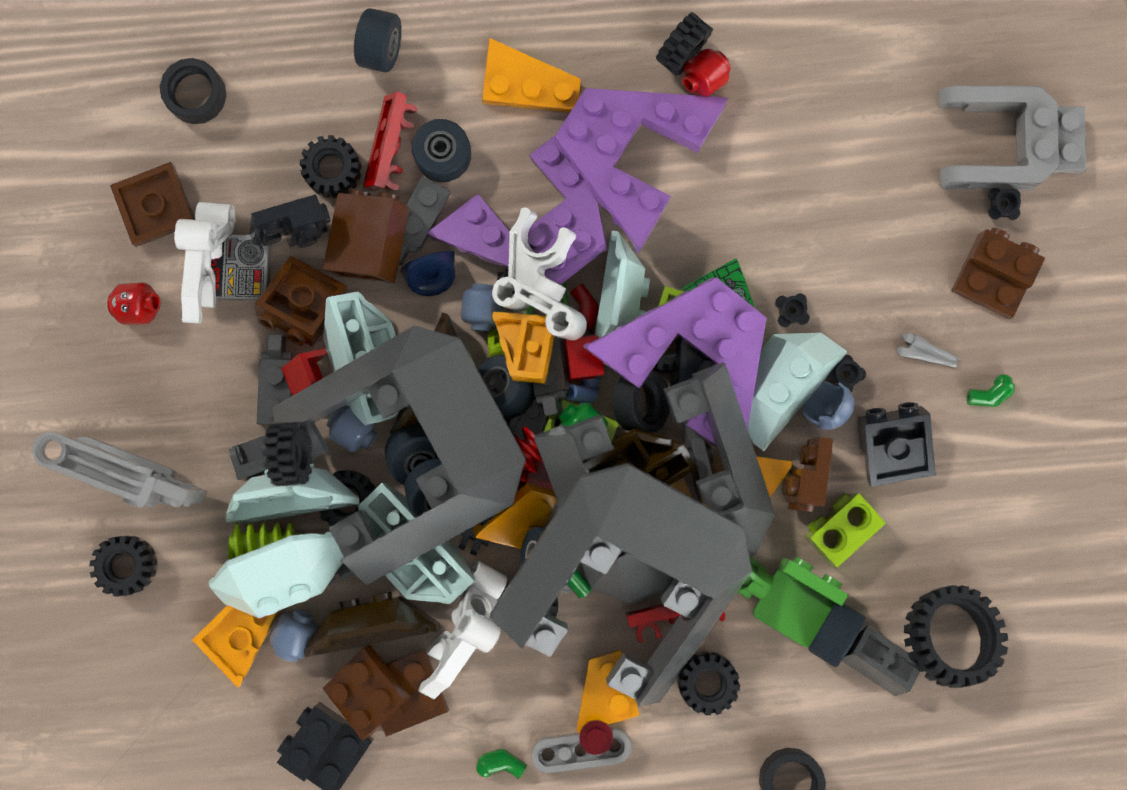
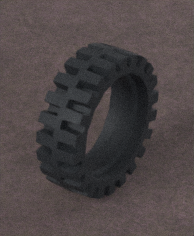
[904,585,1008,688]

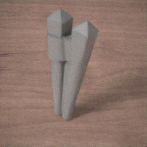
[896,332,959,367]

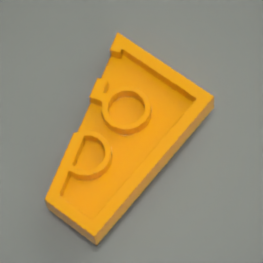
[482,38,581,113]
[192,605,280,688]

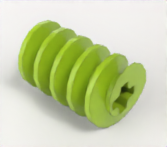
[227,522,300,561]

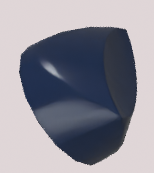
[400,251,455,296]

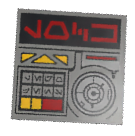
[211,235,271,301]

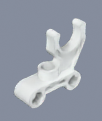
[175,202,236,324]
[492,208,587,341]
[419,560,507,699]

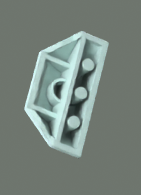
[595,231,650,338]
[323,292,399,425]
[748,332,847,451]
[225,464,359,524]
[359,482,475,604]
[209,532,344,618]

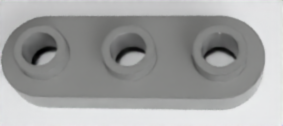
[531,728,631,773]

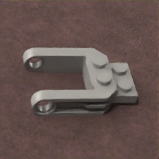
[938,86,1086,190]
[32,432,207,508]

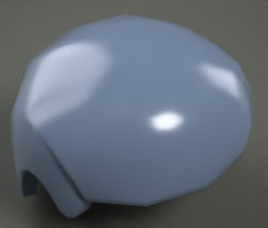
[802,381,855,430]

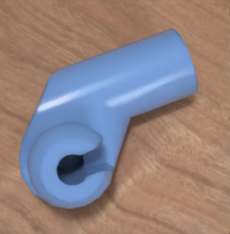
[567,378,600,403]

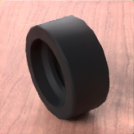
[160,58,227,124]
[612,370,670,433]
[759,748,826,790]

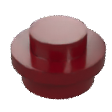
[579,720,613,755]

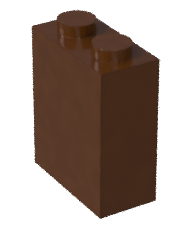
[323,190,410,283]

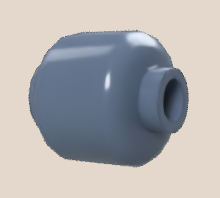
[461,284,504,333]
[327,406,378,452]
[270,609,319,662]

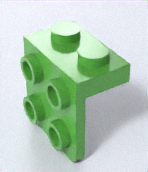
[753,557,849,647]

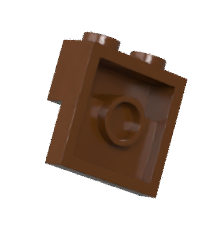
[951,228,1045,319]
[255,255,347,347]
[782,437,834,512]

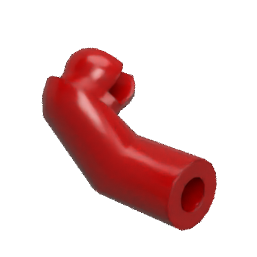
[570,283,599,332]

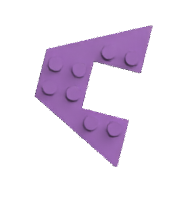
[554,88,728,253]
[427,136,607,285]
[583,278,767,448]

